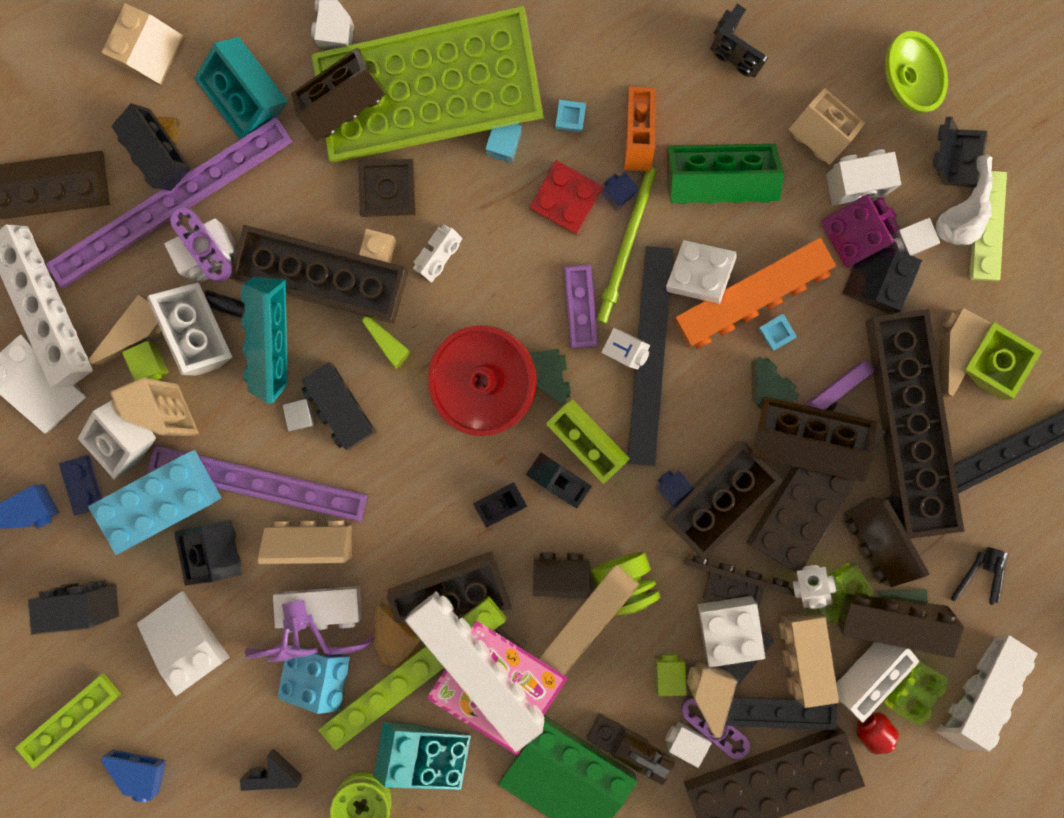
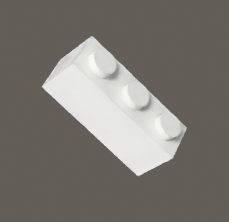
[273,586,362,632]
[836,642,920,722]

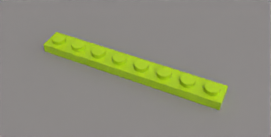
[318,596,507,751]

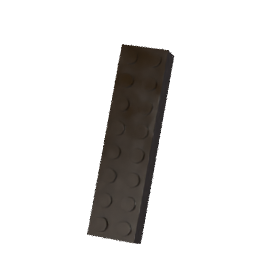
[865,309,965,539]

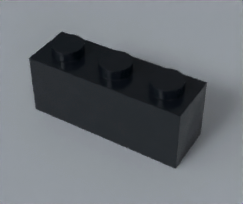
[111,103,191,191]
[301,362,377,450]

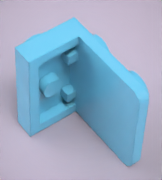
[278,645,350,714]

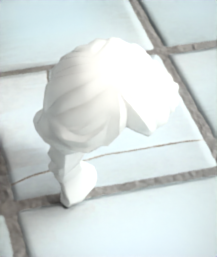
[935,155,994,245]

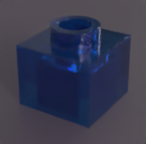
[602,172,639,211]
[655,470,694,506]

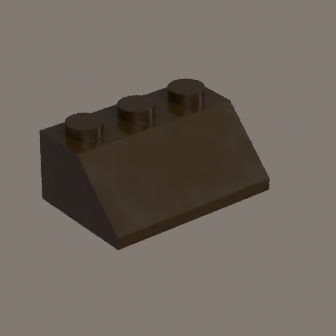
[291,47,385,141]
[844,497,930,587]

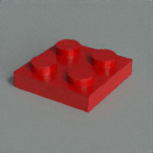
[529,160,603,235]

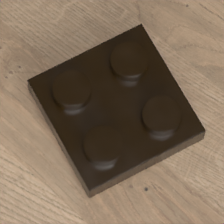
[358,159,416,217]

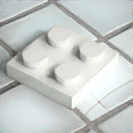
[666,240,737,304]

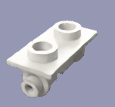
[412,224,463,283]

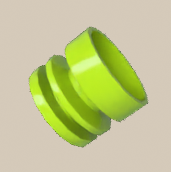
[590,551,661,616]
[330,772,392,818]

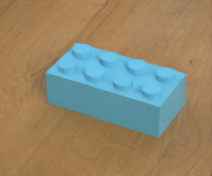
[88,450,222,555]

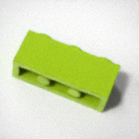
[546,399,630,484]

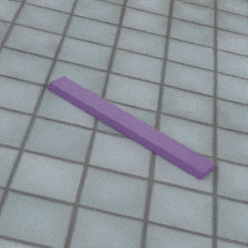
[147,445,368,522]

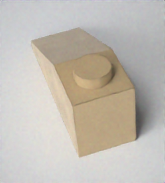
[88,295,163,366]
[940,308,992,397]

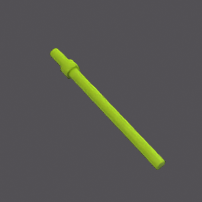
[596,167,657,324]

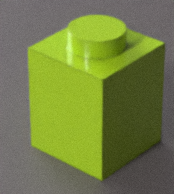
[122,341,169,381]
[655,653,686,696]

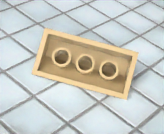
[111,378,199,436]

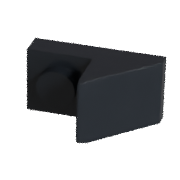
[473,482,527,528]
[240,749,302,791]

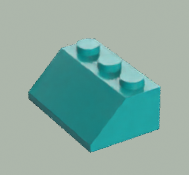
[194,37,288,140]

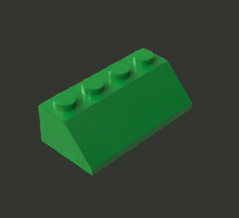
[667,144,784,204]

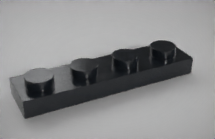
[725,696,837,730]

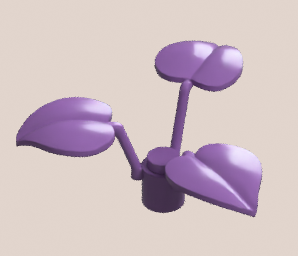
[245,600,375,662]

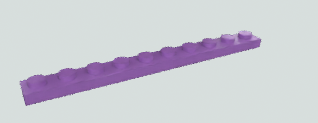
[46,117,293,288]

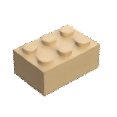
[777,610,839,708]

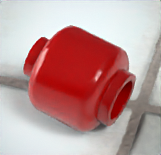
[856,712,899,755]

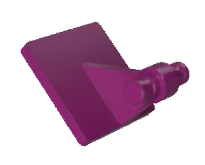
[821,195,901,268]

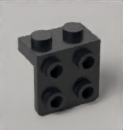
[710,3,768,77]
[933,116,988,187]

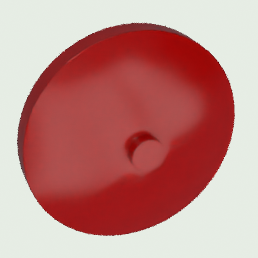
[428,325,536,436]

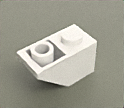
[311,0,354,50]

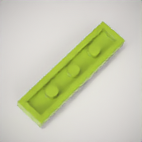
[15,674,121,769]

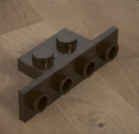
[683,555,795,608]

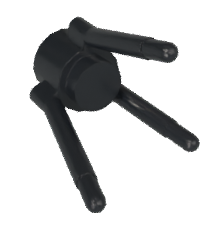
[951,547,1009,605]

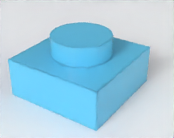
[555,100,586,133]
[758,314,797,352]

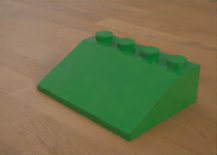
[498,715,638,818]

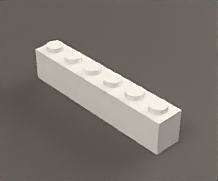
[405,592,544,752]

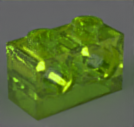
[812,562,875,623]
[884,662,949,727]

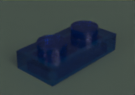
[59,455,102,516]

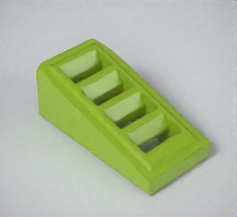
[362,316,411,369]

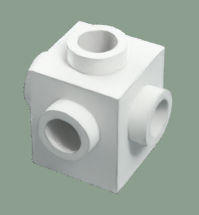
[793,565,836,609]

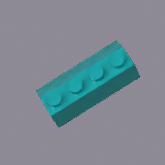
[241,277,288,404]

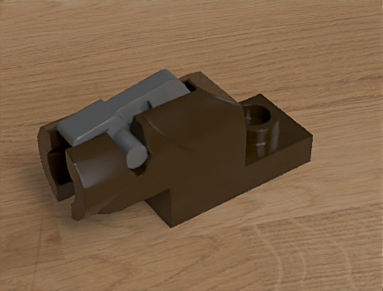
[587,713,675,785]

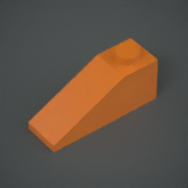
[624,86,656,171]

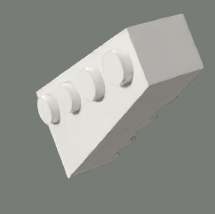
[935,635,1038,752]

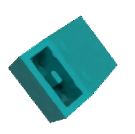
[373,721,471,790]

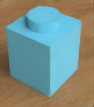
[486,124,522,163]

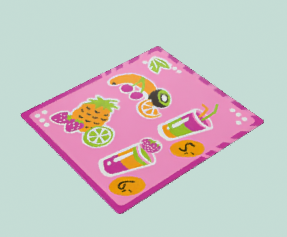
[427,621,567,755]

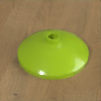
[885,31,948,113]

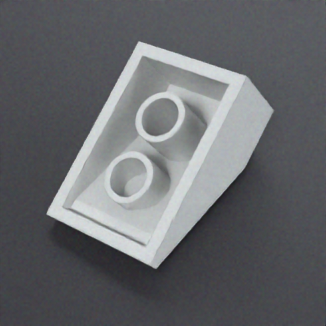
[0,334,88,434]
[137,591,230,696]

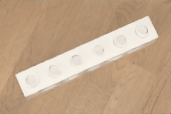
[0,225,93,388]

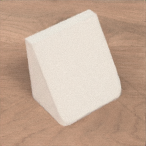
[283,399,316,432]

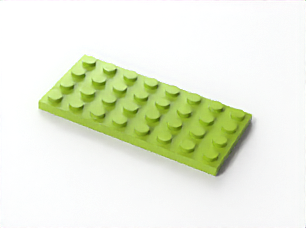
[312,6,544,163]

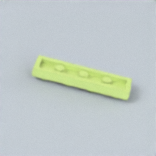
[969,171,1007,282]

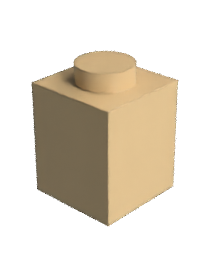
[359,229,397,263]

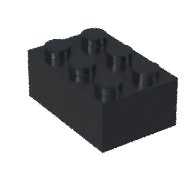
[28,580,119,635]

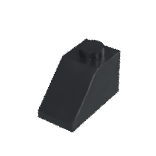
[526,452,592,509]

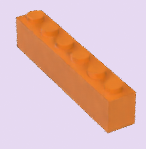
[673,237,836,349]

